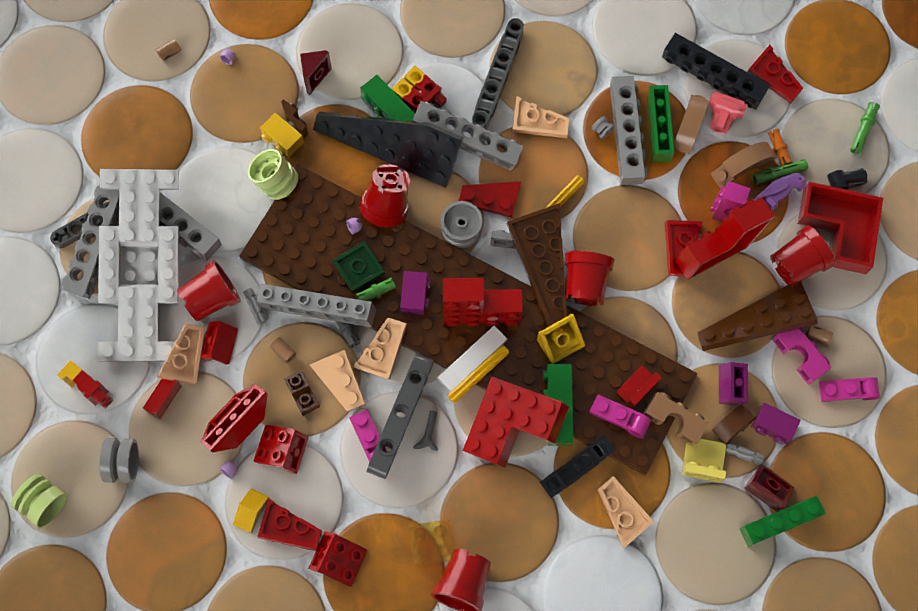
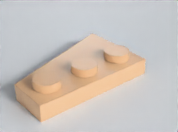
[512,96,569,138]
[353,318,407,379]
[157,323,205,385]
[310,350,366,412]
[598,476,654,549]

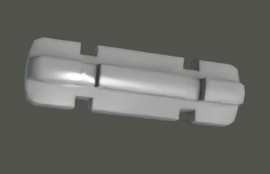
[243,288,267,324]
[725,443,764,465]

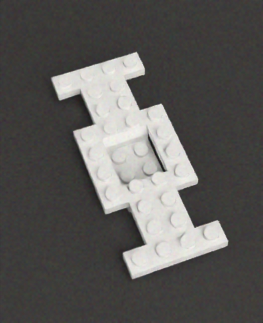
[97,169,179,362]

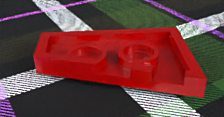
[747,45,803,104]
[458,181,521,218]
[664,220,702,276]
[257,498,322,552]

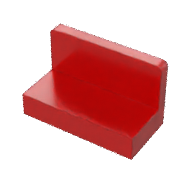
[200,321,238,365]
[616,366,662,409]
[143,379,182,419]

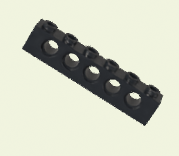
[662,32,770,110]

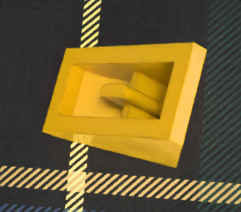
[233,488,269,533]

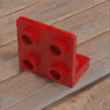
[253,425,309,474]
[308,531,367,587]

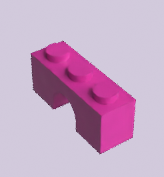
[710,181,750,222]
[772,328,832,385]

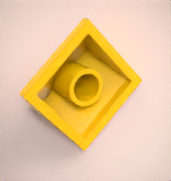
[537,314,585,364]

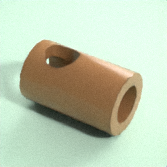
[155,39,181,61]
[806,325,833,346]
[270,337,296,363]

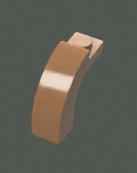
[674,95,709,154]
[711,142,777,189]

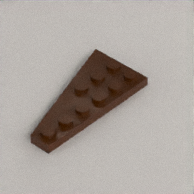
[506,203,567,327]
[697,282,818,351]

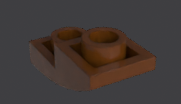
[281,99,308,139]
[284,370,320,416]
[711,404,756,445]

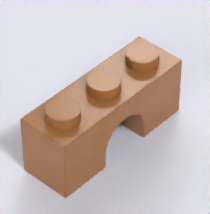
[642,392,709,446]

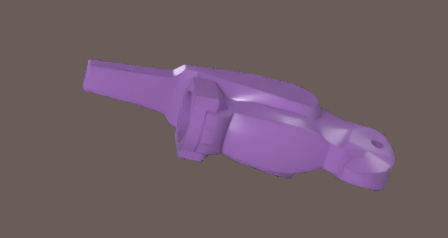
[754,173,806,211]

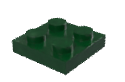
[332,241,385,293]

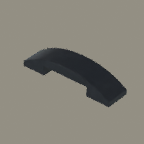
[539,435,615,499]

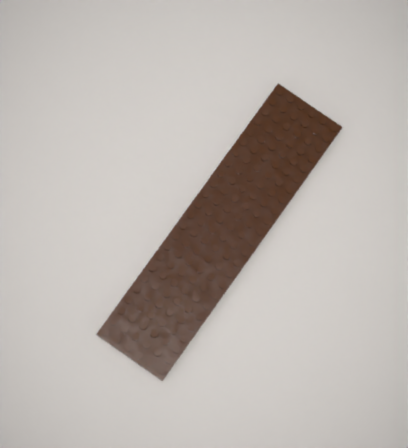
[239,164,698,476]

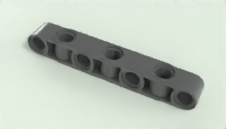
[472,18,524,130]
[366,353,434,479]

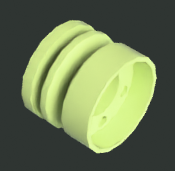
[248,149,298,200]
[11,473,67,528]

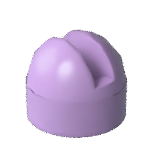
[220,49,236,65]
[346,217,362,234]
[219,461,237,479]

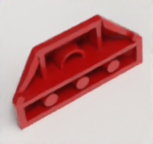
[200,384,268,453]

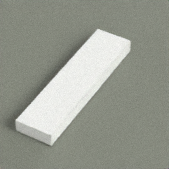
[438,326,507,392]

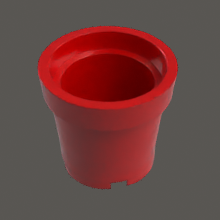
[359,164,410,227]
[770,225,835,287]
[565,251,615,306]
[177,260,241,321]
[431,549,491,611]

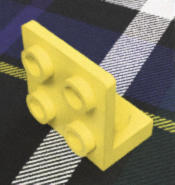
[681,439,726,483]

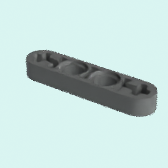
[50,201,109,248]

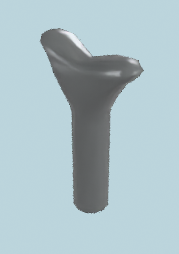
[413,410,438,451]

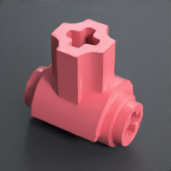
[708,92,748,134]

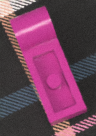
[819,377,880,402]
[589,395,652,439]
[349,409,387,462]

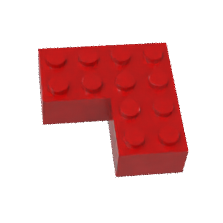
[797,182,884,275]
[675,197,775,280]
[443,278,523,327]
[463,377,569,468]

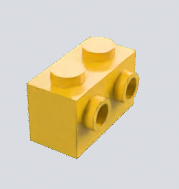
[260,113,304,158]

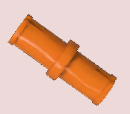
[768,129,793,166]

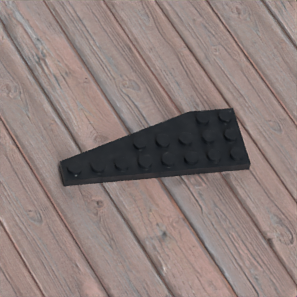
[313,112,464,188]

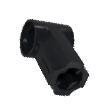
[827,168,868,190]

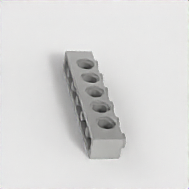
[610,76,647,185]
[413,101,523,171]
[62,184,119,299]
[159,192,222,261]
[256,284,376,328]

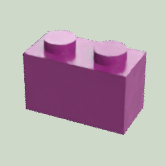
[400,271,431,315]
[719,362,748,406]
[751,403,801,445]

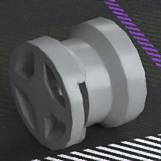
[591,116,615,139]

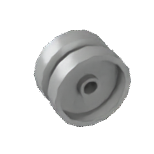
[441,201,483,249]
[100,438,139,483]

